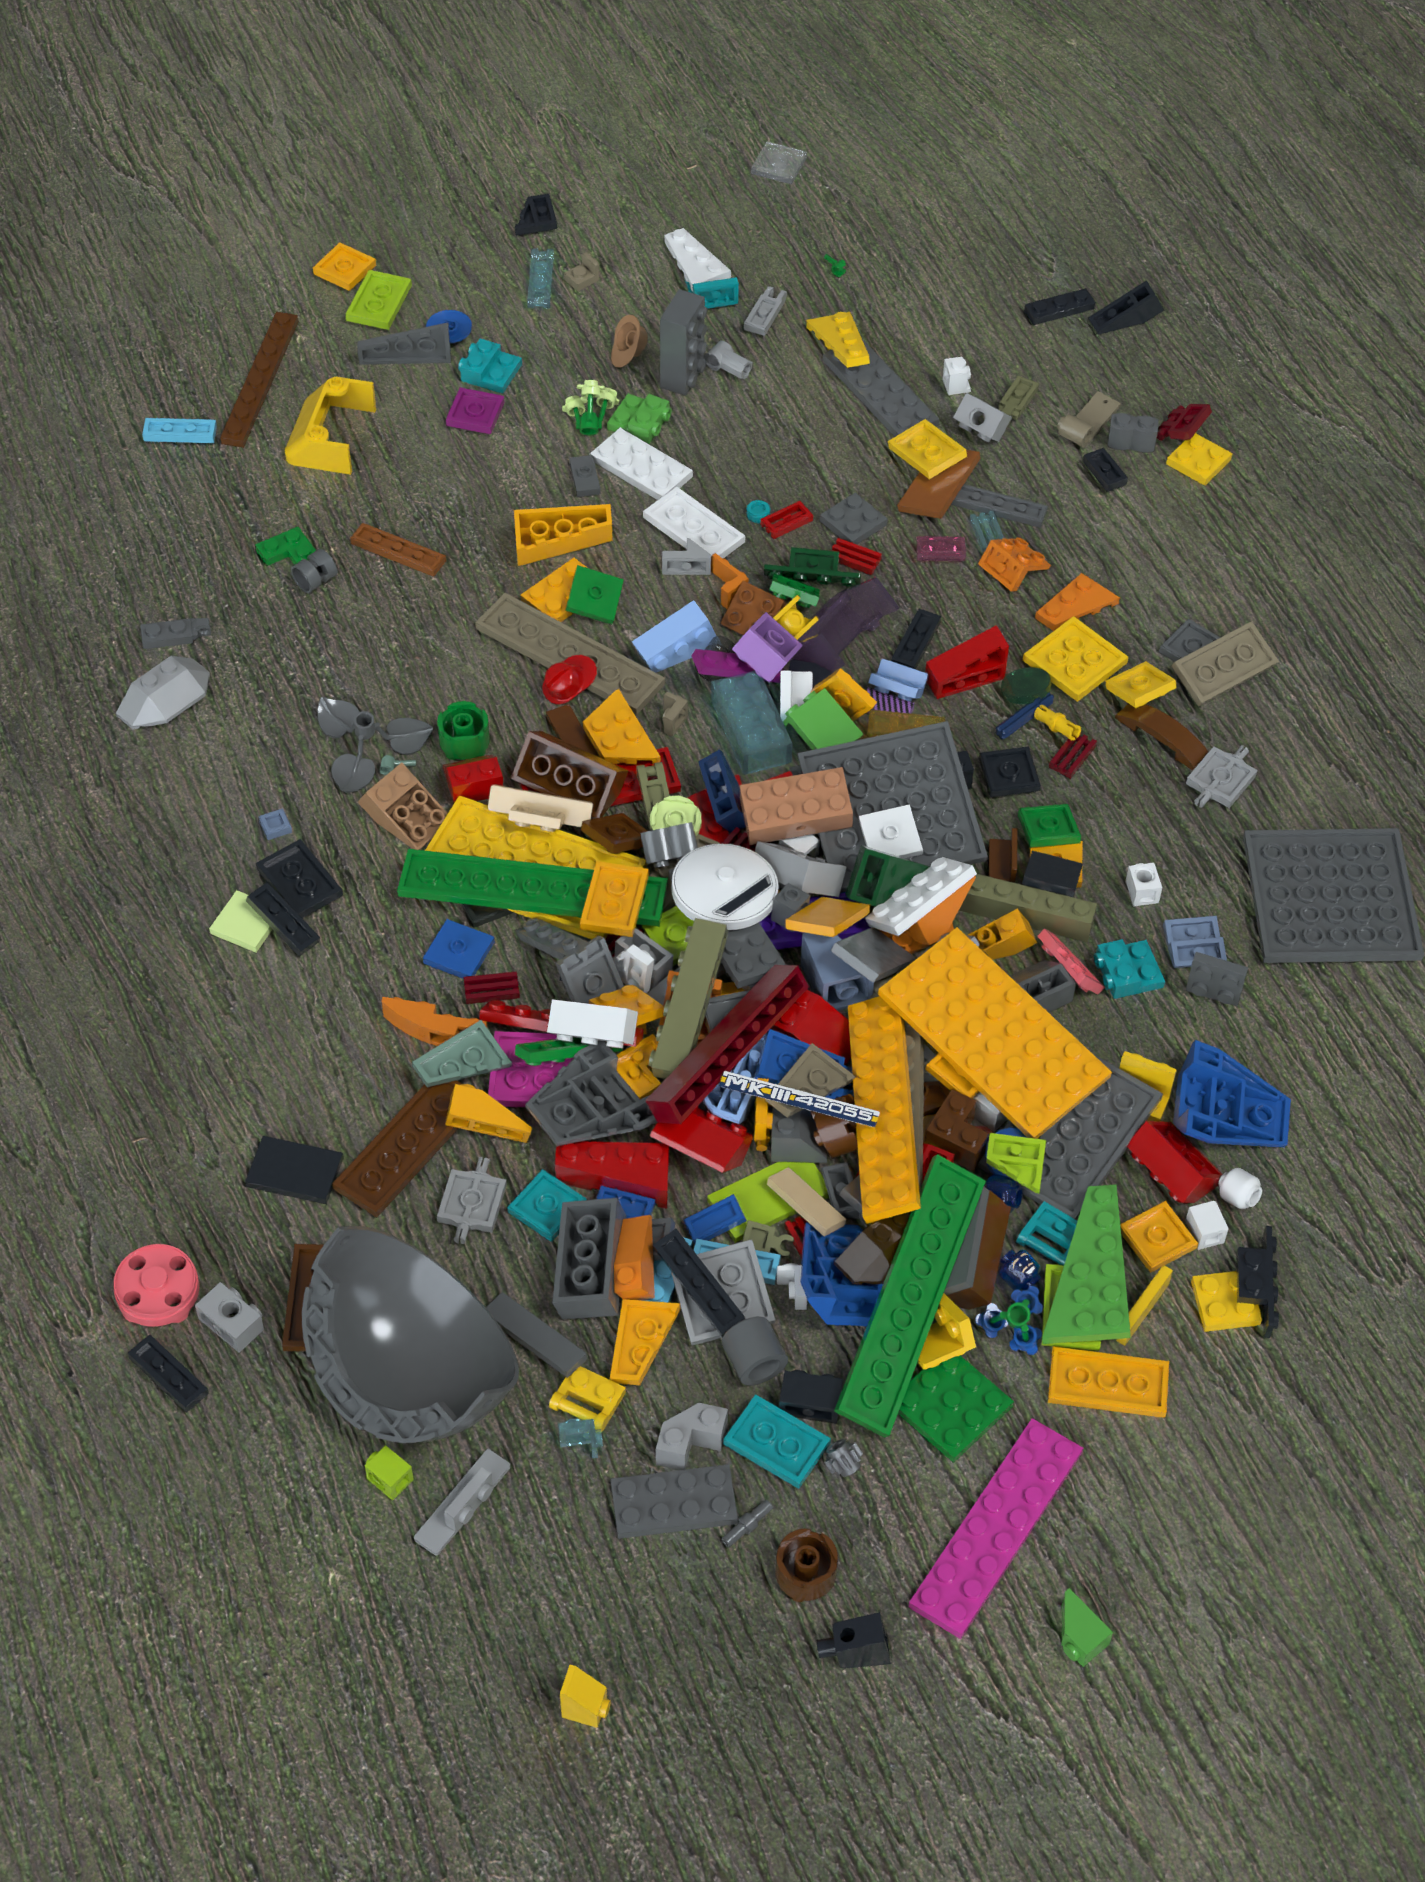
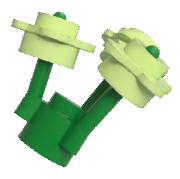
[562,379,619,436]

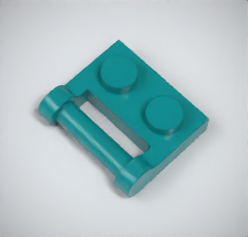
[1016,1201,1077,1266]

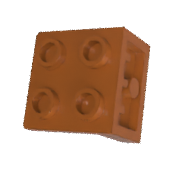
[721,581,787,635]

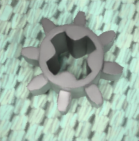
[824,1439,863,1477]

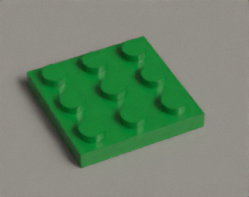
[898,1355,1014,1463]

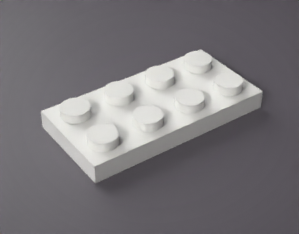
[590,428,693,500]
[643,487,745,558]
[865,857,977,936]

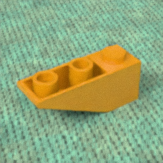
[968,908,1038,960]

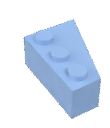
[632,600,721,673]

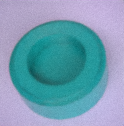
[746,500,770,523]

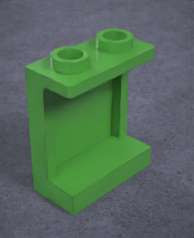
[782,688,864,750]

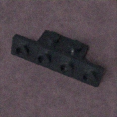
[1236,1226,1279,1338]

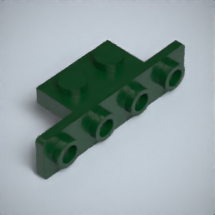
[764,547,861,587]

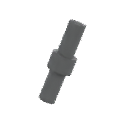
[722,1499,773,1548]

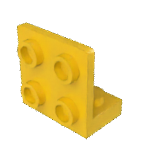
[1119,1051,1176,1121]
[917,1293,976,1369]

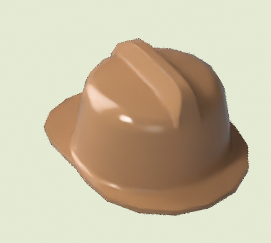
[611,315,648,368]

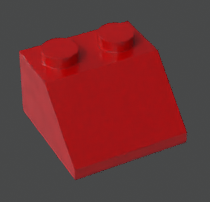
[442,754,503,804]

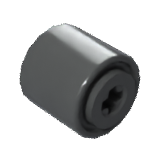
[722,1316,788,1386]

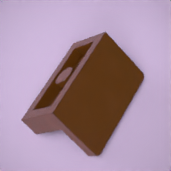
[988,828,1017,883]

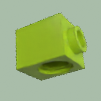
[365,1445,414,1500]

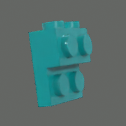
[458,338,522,394]
[1094,939,1165,999]

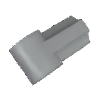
[704,341,752,379]

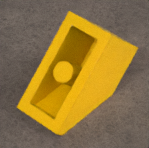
[560,1664,611,1728]

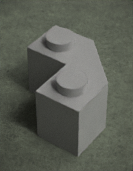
[656,1403,728,1470]

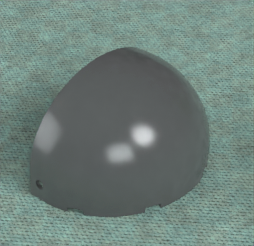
[302,1226,519,1443]

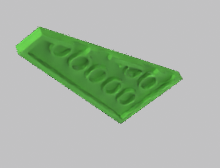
[1042,1184,1131,1344]

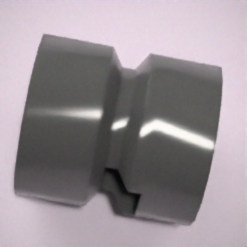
[291,548,338,593]

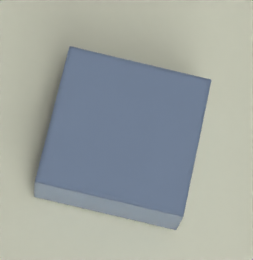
[258,808,292,840]

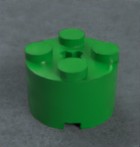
[437,701,490,760]

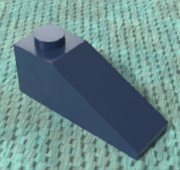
[698,749,746,833]

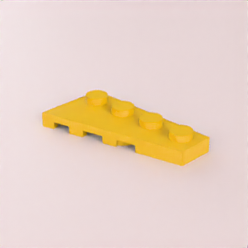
[806,312,870,368]

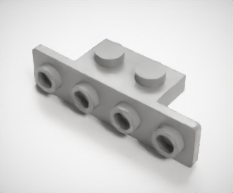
[414,1449,510,1556]

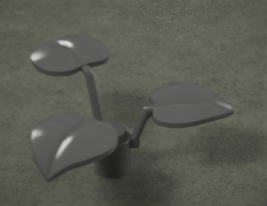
[318,697,433,792]

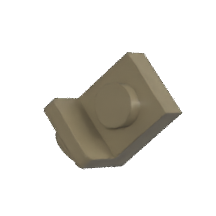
[564,252,600,291]
[662,692,688,737]

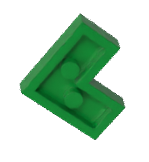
[255,526,316,566]

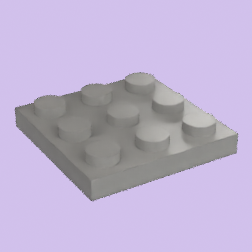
[671,1240,775,1346]

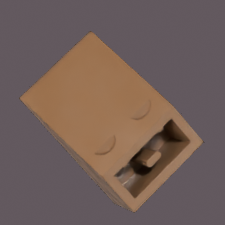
[358,763,448,850]

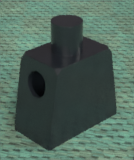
[816,1612,891,1669]

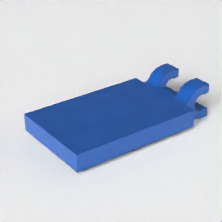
[755,1029,854,1099]

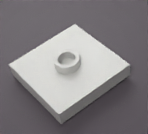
[859,804,923,858]

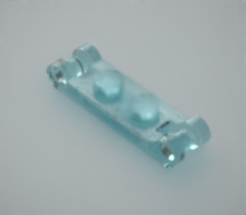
[527,249,554,309]

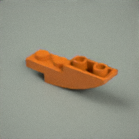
[381,997,487,1046]

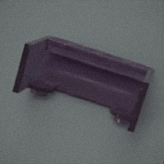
[791,577,900,673]

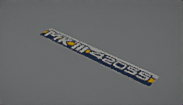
[719,1071,880,1127]

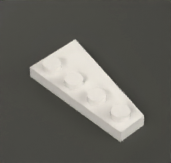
[665,228,731,292]

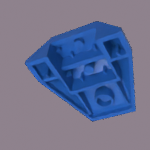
[1173,1040,1291,1147]
[800,1222,883,1327]

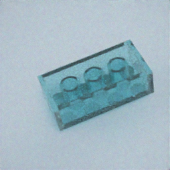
[711,671,793,775]

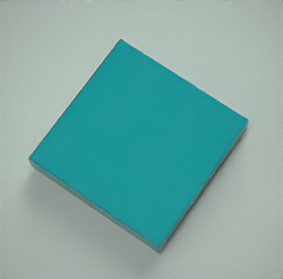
[507,1169,587,1242]

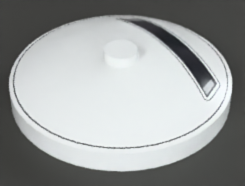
[671,844,778,930]

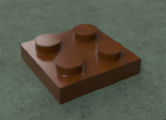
[581,813,647,854]

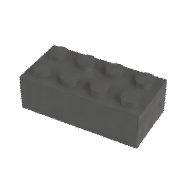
[660,289,707,396]
[552,1198,626,1320]

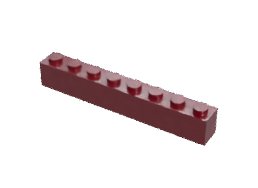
[645,965,809,1124]

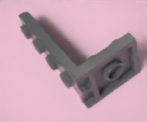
[516,918,624,1004]

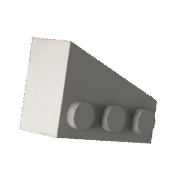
[755,841,847,897]

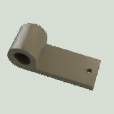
[1057,391,1121,448]

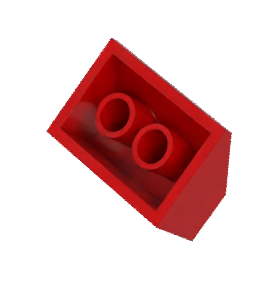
[650,1105,754,1173]
[1127,1121,1223,1203]

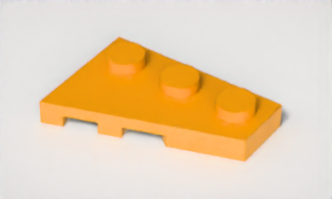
[610,1299,681,1385]

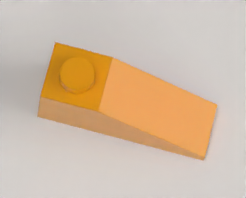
[445,1084,532,1143]

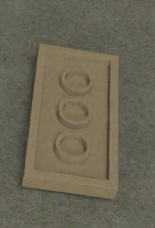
[1172,621,1279,707]

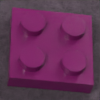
[446,387,505,434]

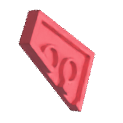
[1038,929,1105,995]

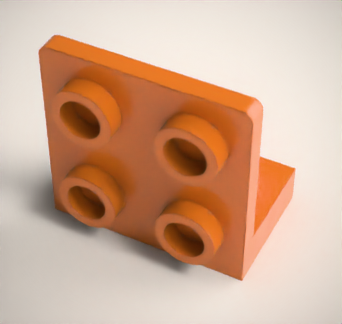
[978,537,1051,592]

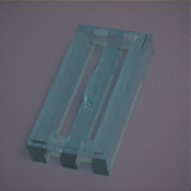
[970,511,1004,554]

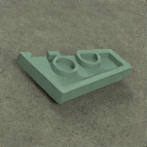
[412,1020,512,1087]

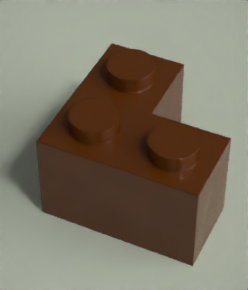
[924,1089,989,1171]

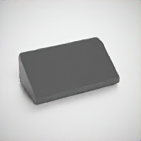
[821,1162,860,1219]

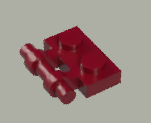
[1157,404,1212,440]

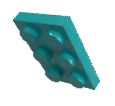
[723,1394,831,1489]

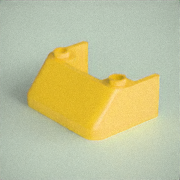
[285,377,376,475]

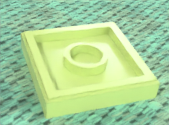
[209,890,273,953]

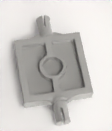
[1186,745,1257,808]
[437,1157,507,1244]

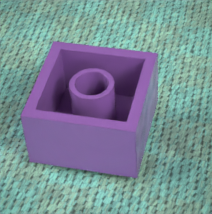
[732,612,803,683]

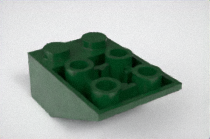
[845,845,930,907]

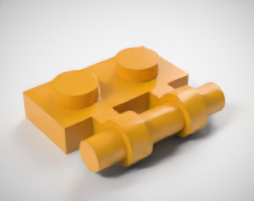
[754,1078,773,1152]

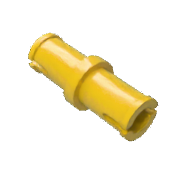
[1034,705,1081,740]

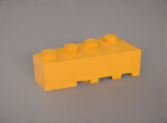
[514,504,613,566]

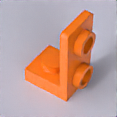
[711,553,749,609]

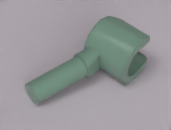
[380,755,416,775]

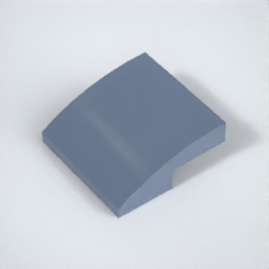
[1163,916,1227,968]

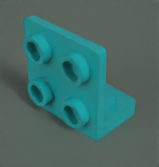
[685,277,739,308]

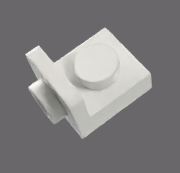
[777,1263,807,1310]

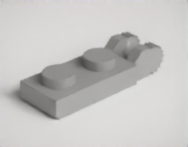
[744,286,787,336]

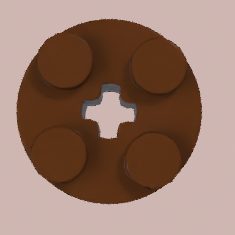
[811,1094,858,1158]
[775,1528,838,1602]

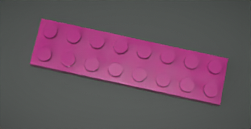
[908,1418,1084,1639]

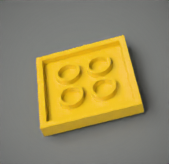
[1022,616,1128,702]

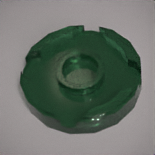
[1001,667,1052,705]

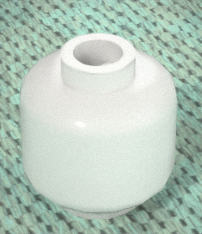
[1219,1168,1262,1209]

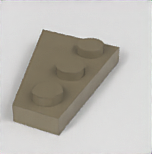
[765,1043,856,1118]

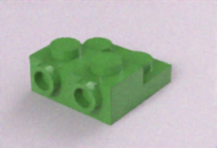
[607,393,672,444]

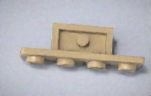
[488,785,593,832]

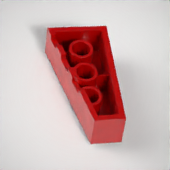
[555,1141,669,1209]

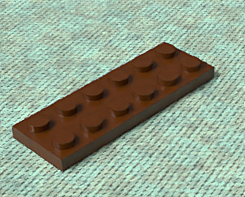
[332,1080,461,1218]

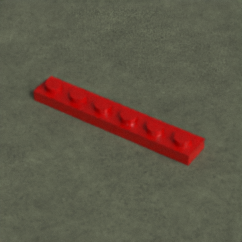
[479,1000,644,1047]

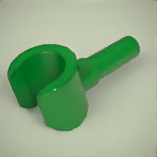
[824,254,846,277]

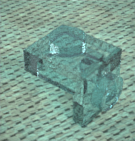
[558,1419,603,1459]

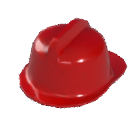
[542,655,597,705]

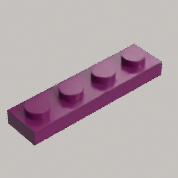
[691,649,784,683]

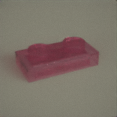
[916,536,966,561]

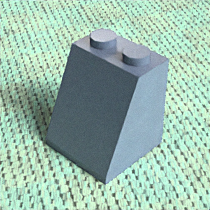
[801,933,874,1011]

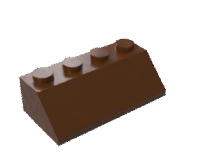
[511,730,628,818]
[947,1190,1011,1310]

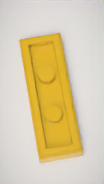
[1116,1265,1173,1346]

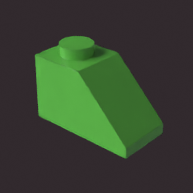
[1061,1588,1113,1667]

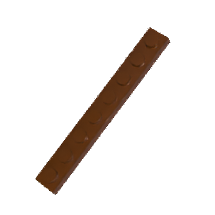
[220,312,299,448]

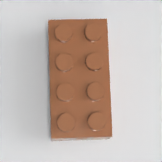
[740,767,853,845]

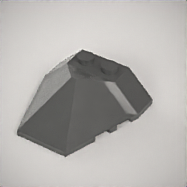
[526,1040,657,1146]

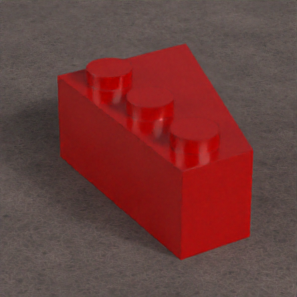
[925,625,1009,699]

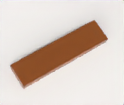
[350,523,446,577]

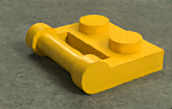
[549,1366,626,1432]

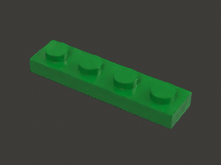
[515,1037,622,1066]

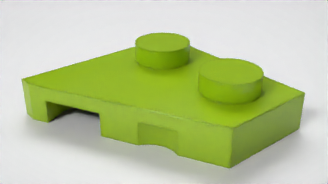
[986,1133,1046,1194]

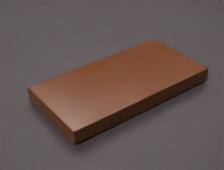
[897,450,981,519]

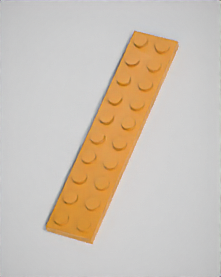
[848,996,921,1224]

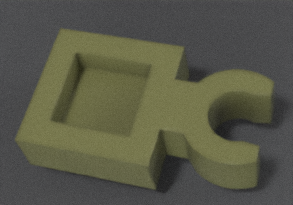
[742,1220,794,1257]

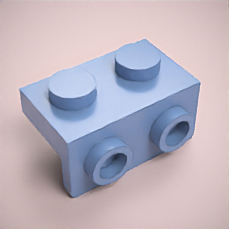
[869,659,928,701]

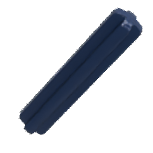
[995,691,1054,739]

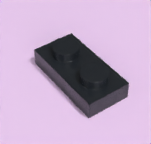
[1083,448,1128,492]

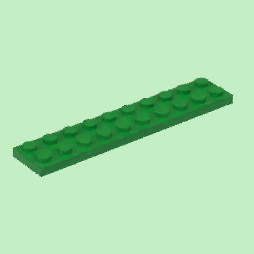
[397,849,668,927]
[834,1154,986,1438]

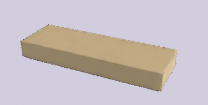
[767,1167,846,1236]

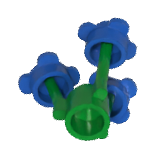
[975,1286,1043,1355]

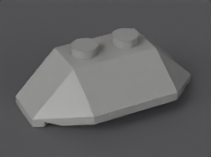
[116,656,210,729]

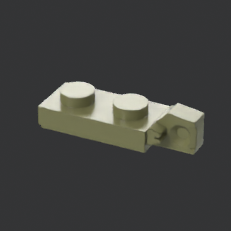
[998,376,1039,425]

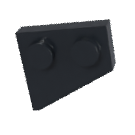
[515,193,558,236]

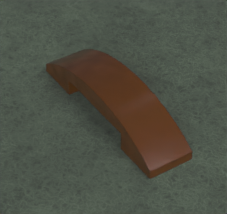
[1115,703,1209,770]

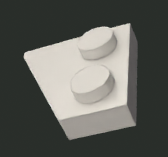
[613,944,654,993]

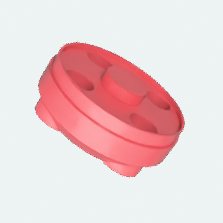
[113,1244,200,1327]

